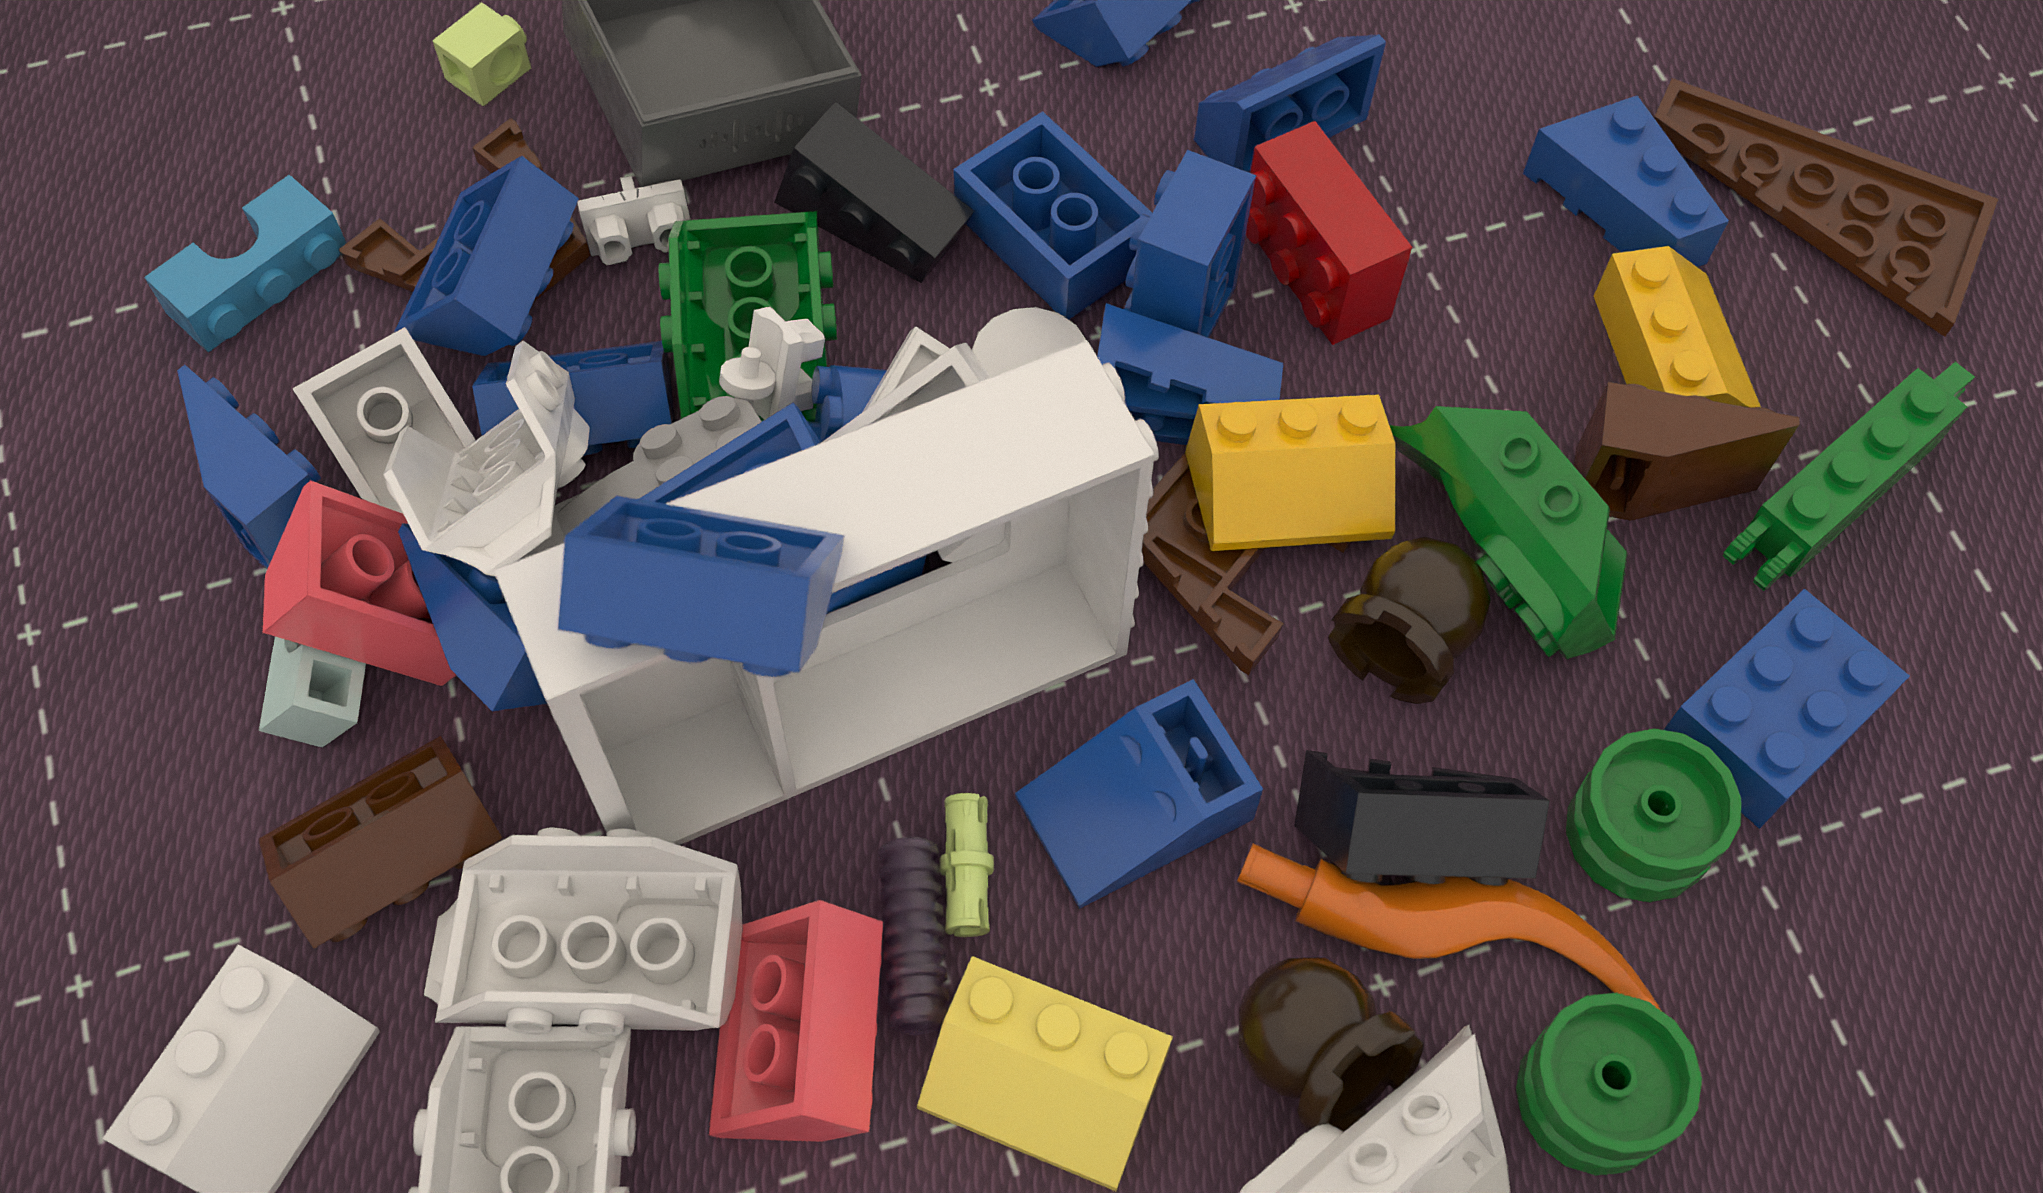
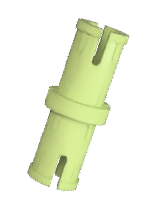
[940,793,994,937]

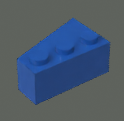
[1523,96,1729,267]
[1097,303,1283,445]

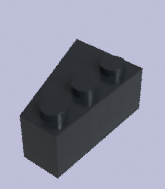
[774,102,974,283]
[1294,750,1550,886]

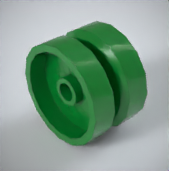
[1566,728,1741,903]
[1516,993,1702,1176]

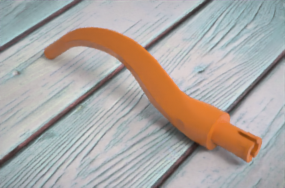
[1237,843,1662,1011]

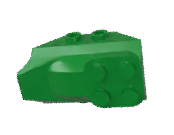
[659,211,837,422]
[1389,406,1628,660]

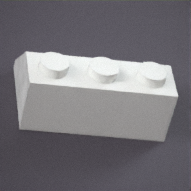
[102,945,380,1193]

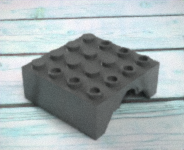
[562,0,862,187]

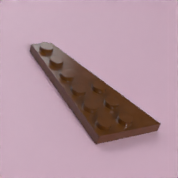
[1654,78,1998,337]

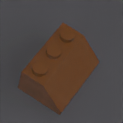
[259,735,502,949]

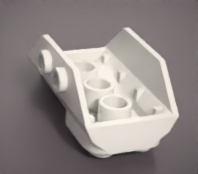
[383,341,590,576]
[424,828,742,1036]
[1240,1025,1510,1193]
[408,1027,636,1193]

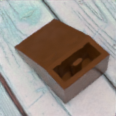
[1574,382,1800,521]

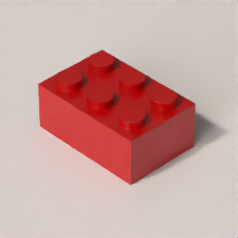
[1245,121,1412,345]

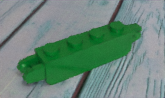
[1722,361,1975,591]

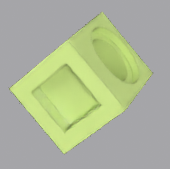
[433,2,531,107]

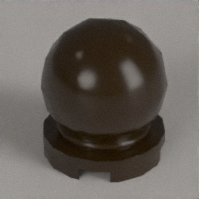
[1328,537,1491,704]
[1239,957,1424,1132]

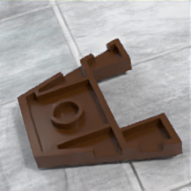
[339,118,591,301]
[1141,453,1352,676]

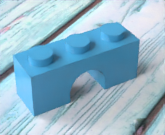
[144,175,346,352]

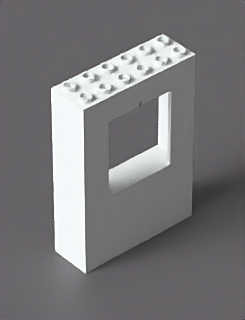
[494,340,1159,846]

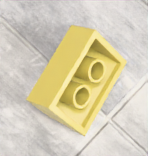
[917,956,1173,1191]

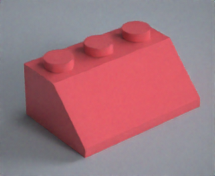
[263,480,456,686]
[709,900,883,1142]

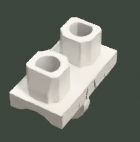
[577,175,690,265]
[719,307,825,420]

